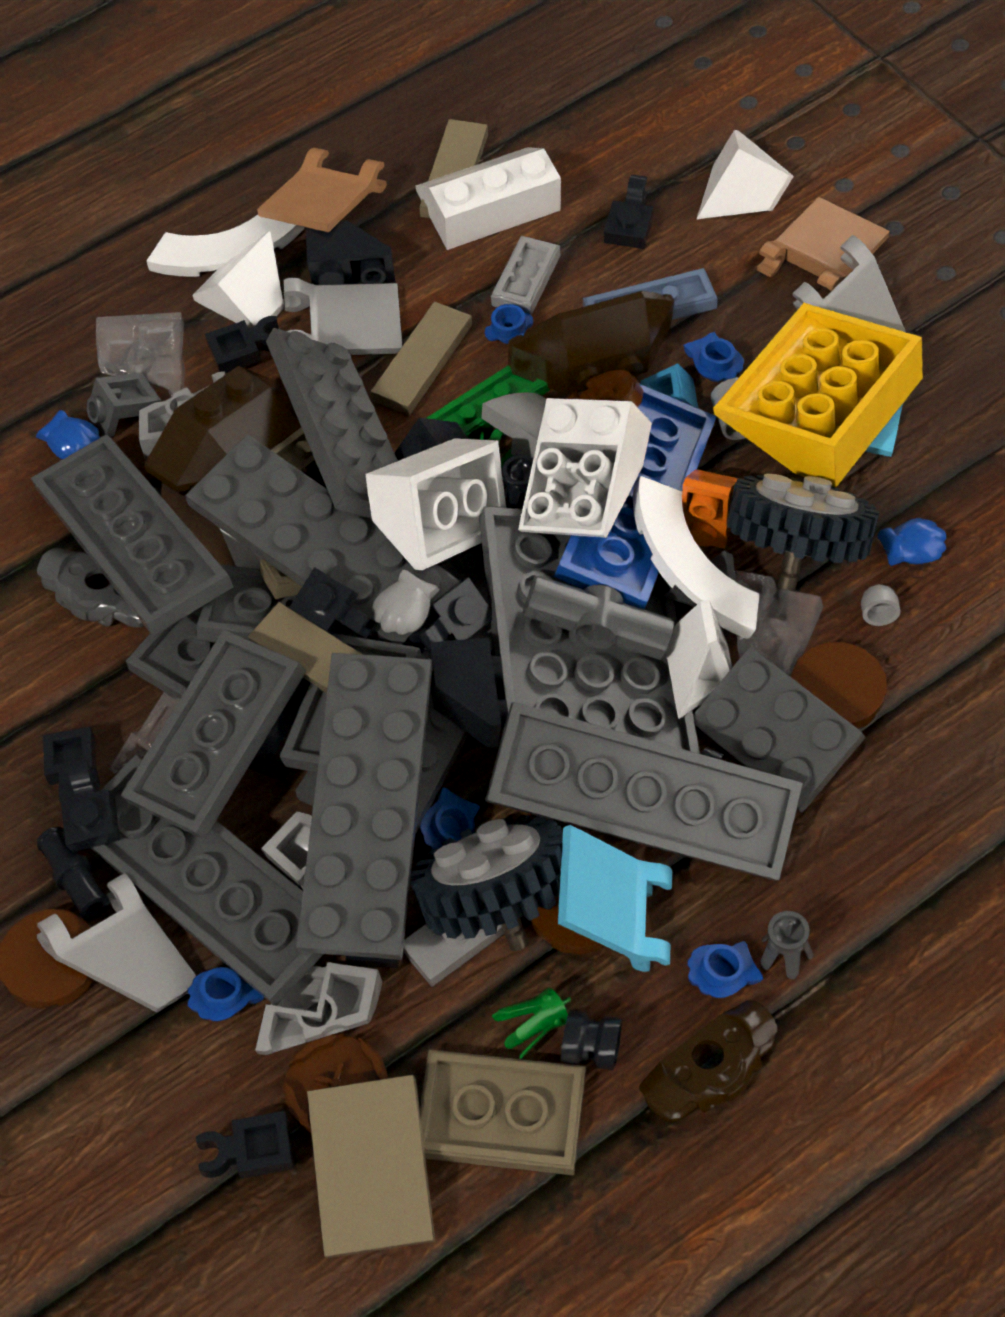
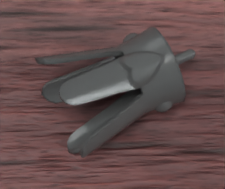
[761,911,813,980]

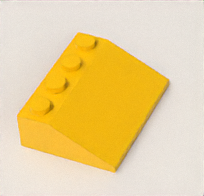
[713,303,923,488]

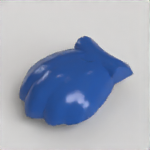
[683,332,744,382]
[36,410,100,459]
[877,518,946,566]
[420,788,480,849]
[688,941,763,998]
[188,967,264,1021]

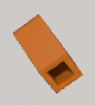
[682,469,739,549]

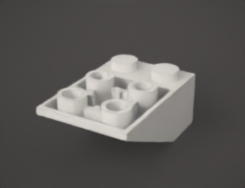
[518,398,652,538]

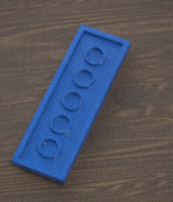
[554,384,717,610]

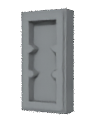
[491,236,561,316]
[403,925,505,987]

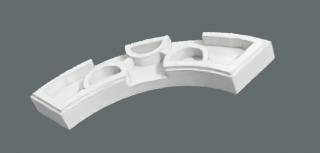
[147,215,305,277]
[633,476,759,639]

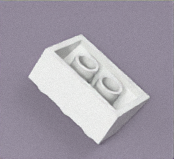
[416,147,561,250]
[365,438,506,570]

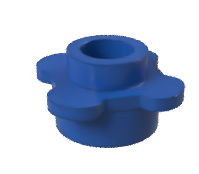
[485,304,533,344]

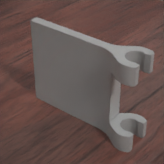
[284,278,402,355]

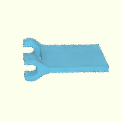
[558,825,672,972]

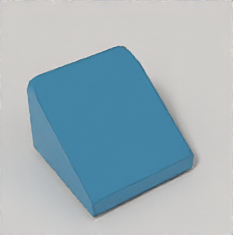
[640,363,698,408]

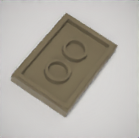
[419,1050,586,1175]
[307,1075,436,1258]

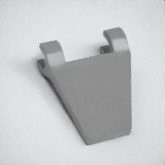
[793,235,906,332]
[37,873,196,1013]

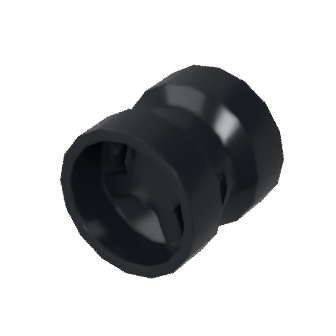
[561,1009,622,1071]

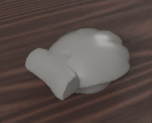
[372,570,440,635]

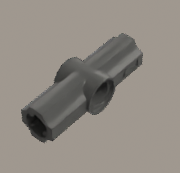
[523,575,674,660]

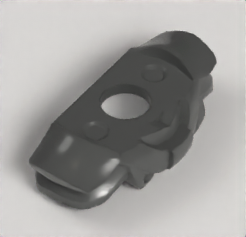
[37,548,144,627]

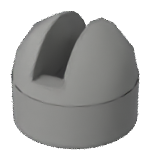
[861,584,901,626]

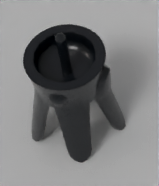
[502,455,533,509]

